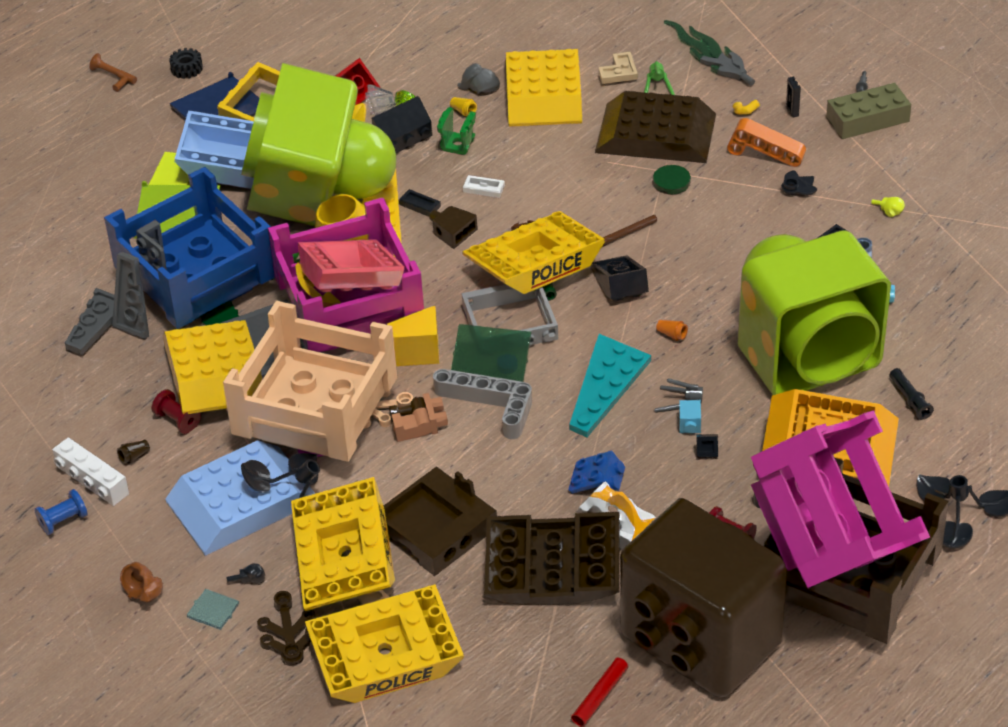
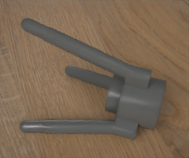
[654,378,703,412]

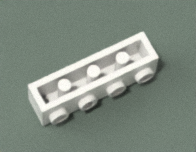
[52,438,129,506]

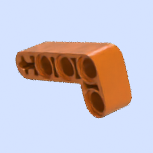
[727,118,806,167]

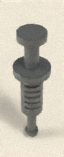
[856,71,868,93]

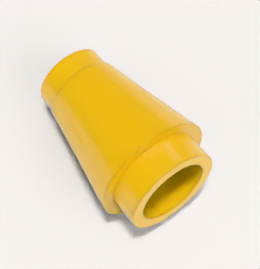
[450,97,477,117]

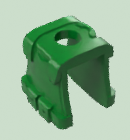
[437,107,476,155]

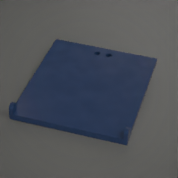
[170,72,259,120]

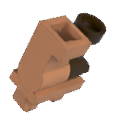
[389,393,448,442]

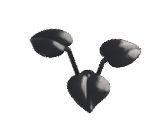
[241,453,320,498]
[917,474,1008,549]

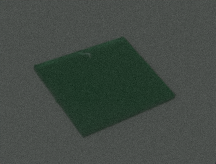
[451,324,532,382]

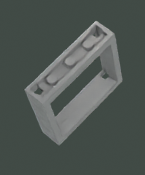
[461,284,558,356]

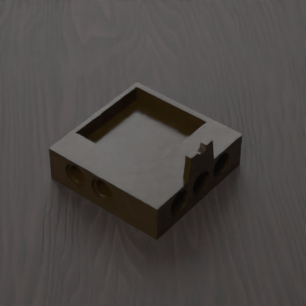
[383,466,497,576]

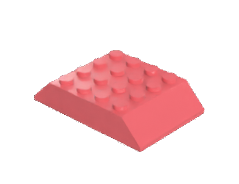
[298,240,404,292]

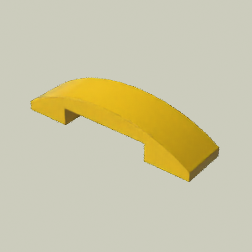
[295,263,341,308]

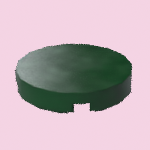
[653,165,691,195]

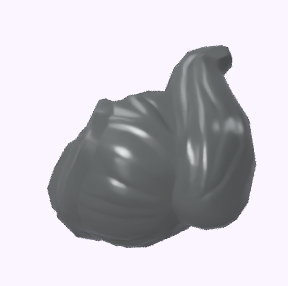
[457,63,500,94]

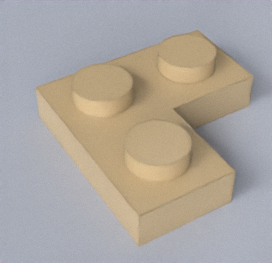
[599,52,638,84]

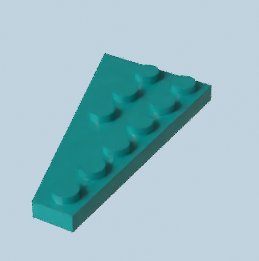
[569,334,651,438]

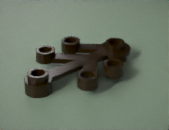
[257,591,316,664]

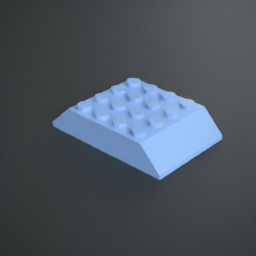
[174,111,254,189]
[165,440,316,556]

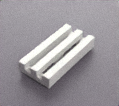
[463,175,505,198]

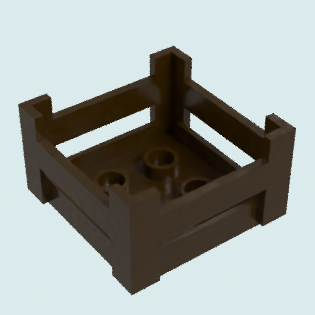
[764,457,949,644]

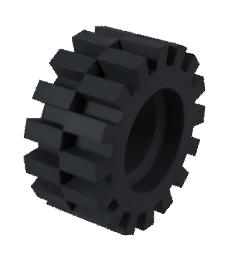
[169,48,203,79]

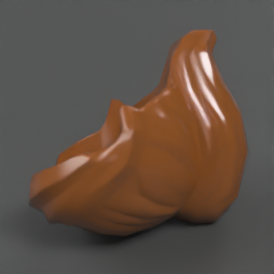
[120,562,163,602]

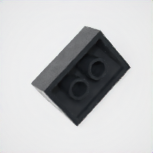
[371,96,433,153]

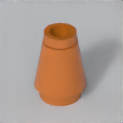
[656,320,688,341]

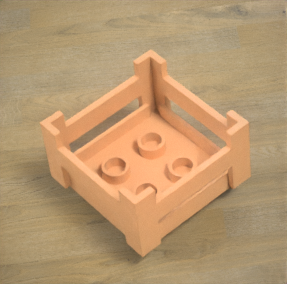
[223,301,397,462]

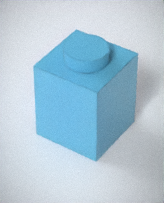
[679,400,701,433]

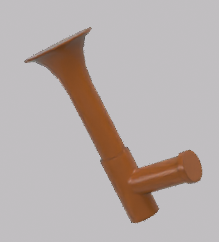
[89,53,137,92]

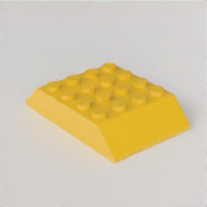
[506,49,582,127]
[163,320,262,414]

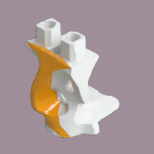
[574,481,656,550]

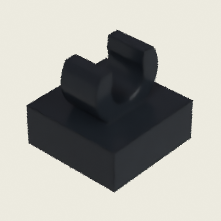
[696,434,718,457]

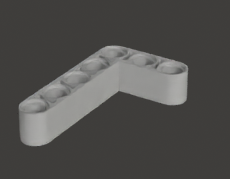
[433,369,532,439]

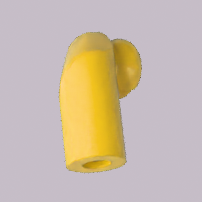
[732,99,760,115]

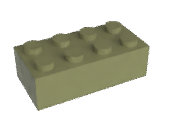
[826,83,912,139]

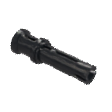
[889,368,934,420]

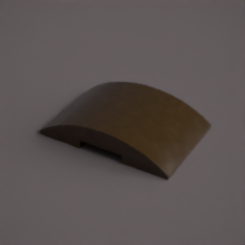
[484,512,620,605]

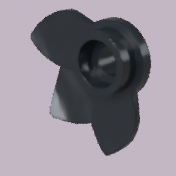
[781,170,817,195]

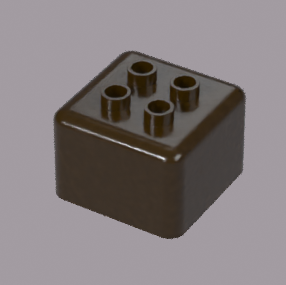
[620,498,787,697]

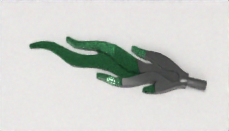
[664,20,755,86]

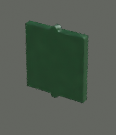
[200,301,239,326]

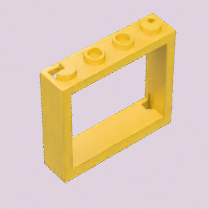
[217,62,280,121]

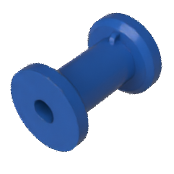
[34,489,88,535]

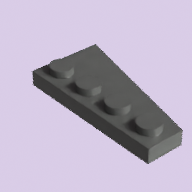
[112,252,149,339]
[65,288,114,355]

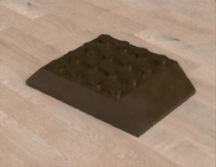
[595,91,716,163]

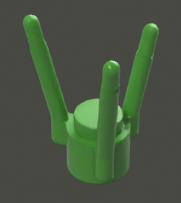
[644,61,675,95]

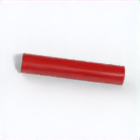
[571,657,629,727]

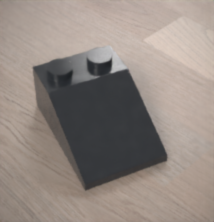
[591,255,649,301]

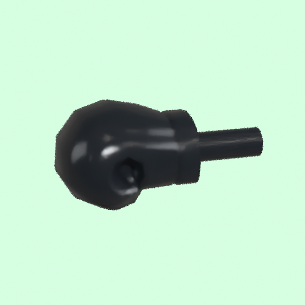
[226,563,265,584]

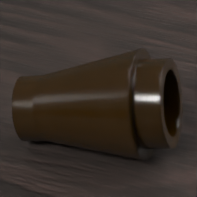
[117,439,150,464]

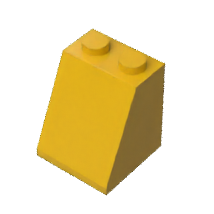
[387,306,439,367]

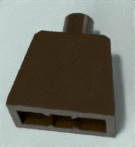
[429,206,478,249]

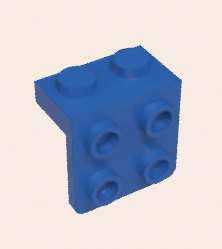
[568,450,625,494]

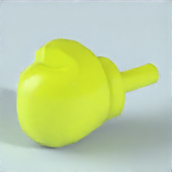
[871,197,905,217]

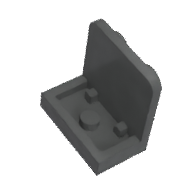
[136,220,167,272]

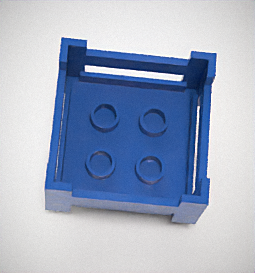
[104,167,275,329]

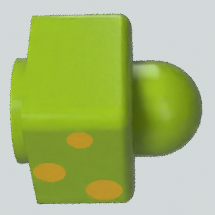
[241,63,396,226]
[738,231,891,395]

